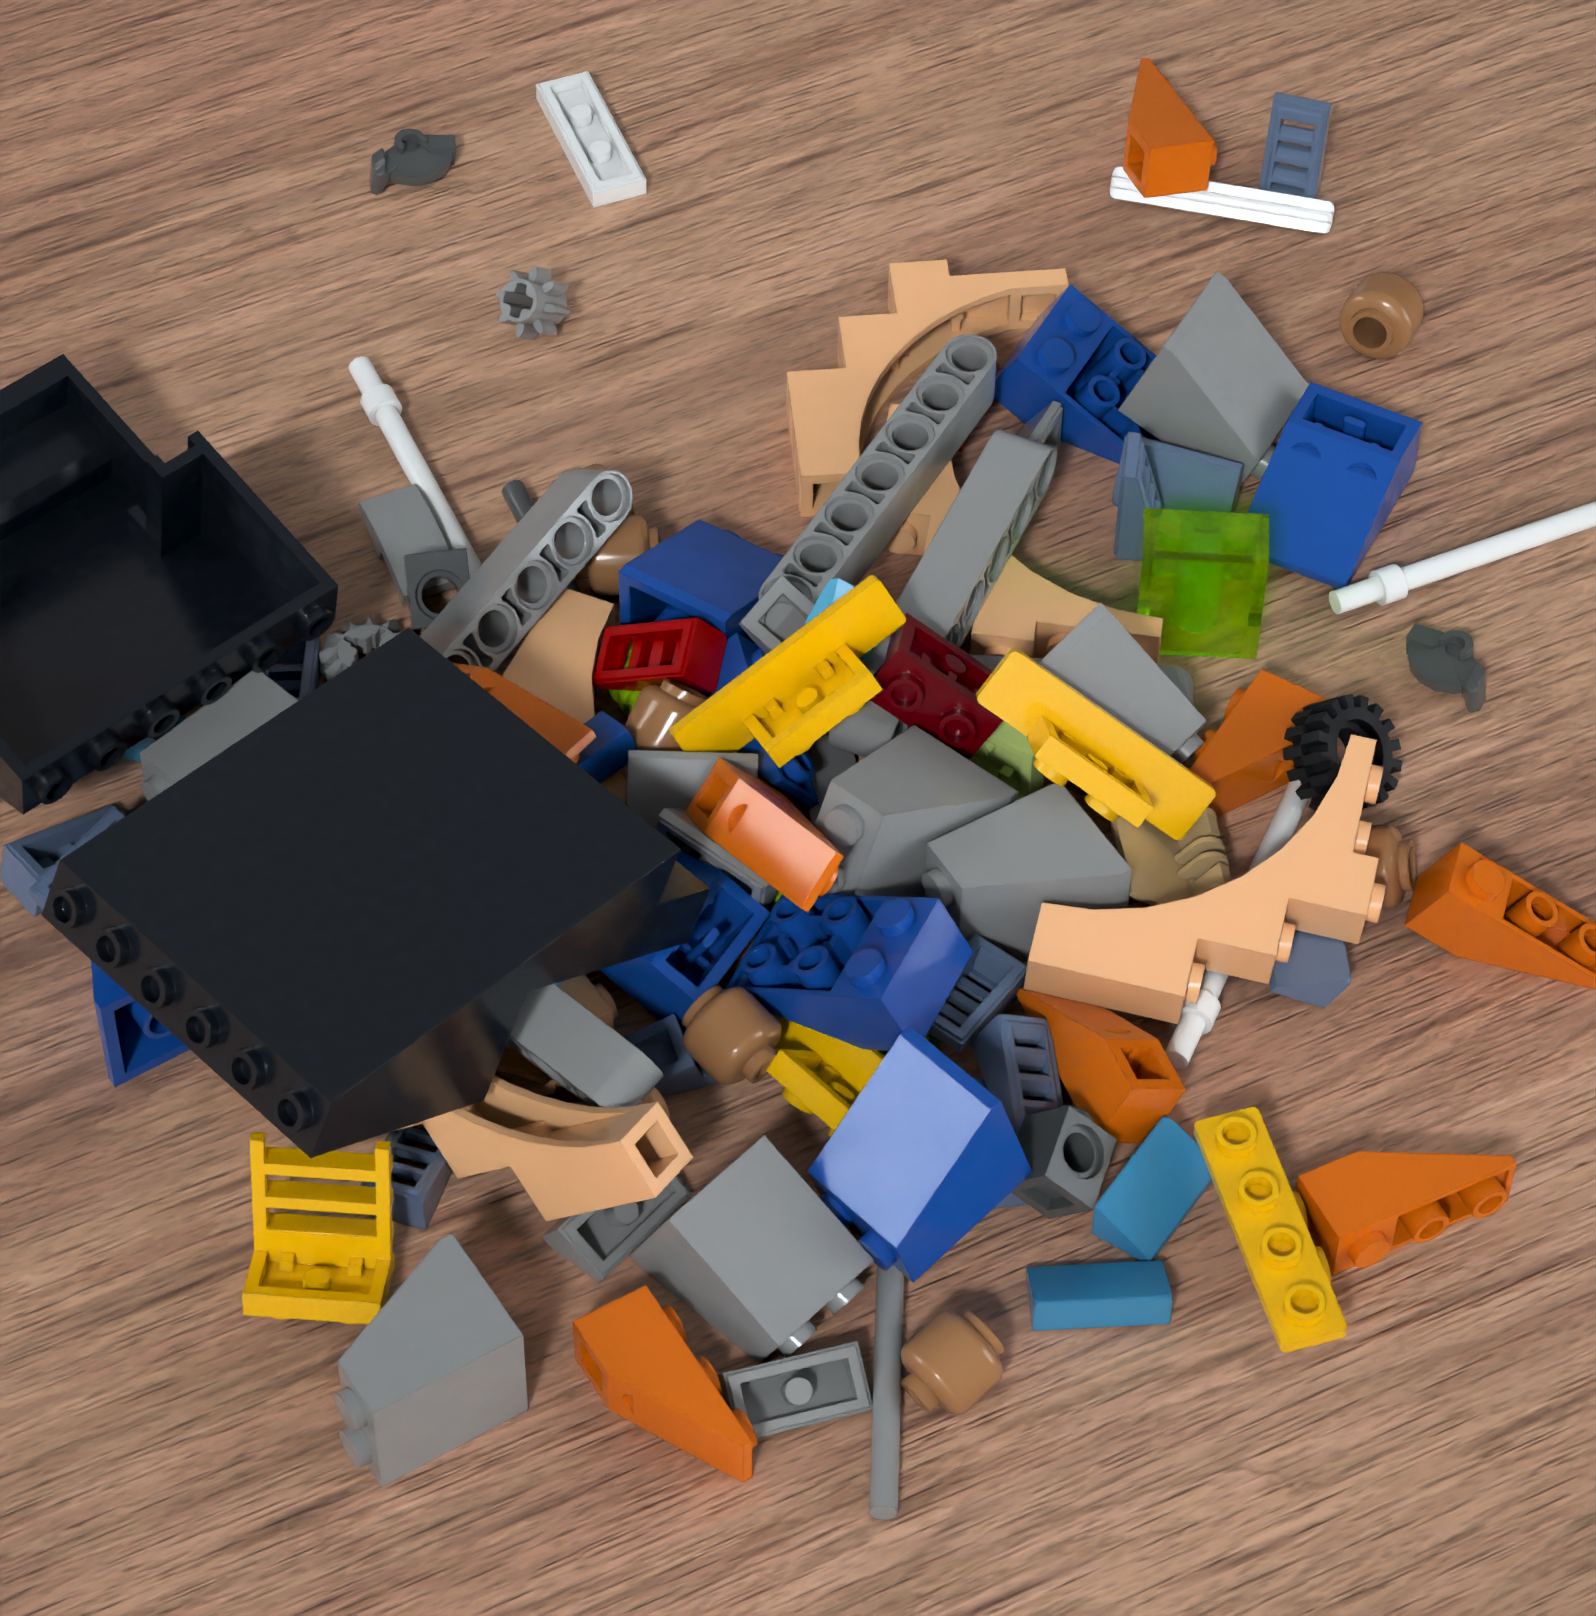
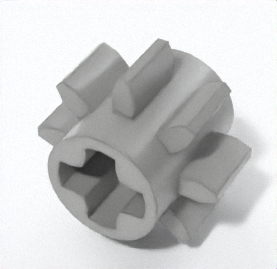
[496,266,571,340]

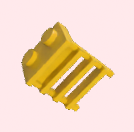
[242,1132,395,1325]

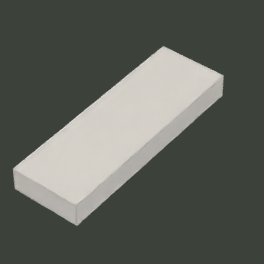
[536,71,647,208]

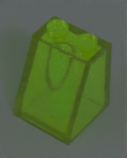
[1133,508,1269,659]

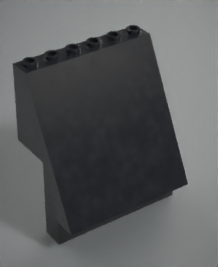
[0,354,338,815]
[42,628,710,1158]

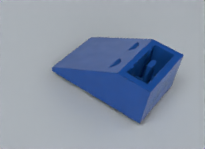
[994,284,1163,464]
[1233,382,1422,589]
[600,851,770,1023]
[724,894,973,1051]

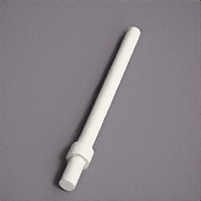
[349,356,482,578]
[1329,501,1596,615]
[1165,780,1309,1069]

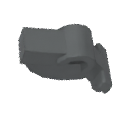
[369,128,456,195]
[1406,623,1486,712]

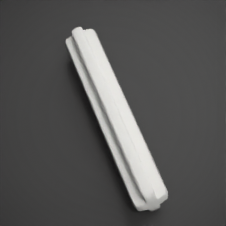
[1110,166,1335,235]

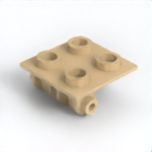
[1111,807,1232,906]

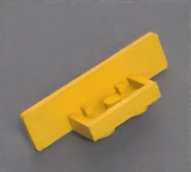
[670,575,906,768]
[976,648,1216,840]
[766,1013,885,1137]
[1194,1107,1347,1352]

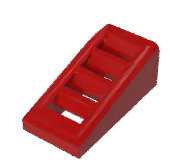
[592,618,727,693]

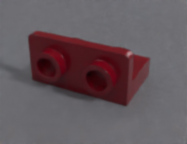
[870,613,1003,760]

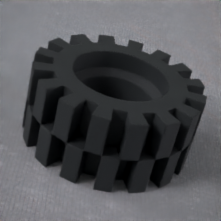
[1283,694,1402,811]

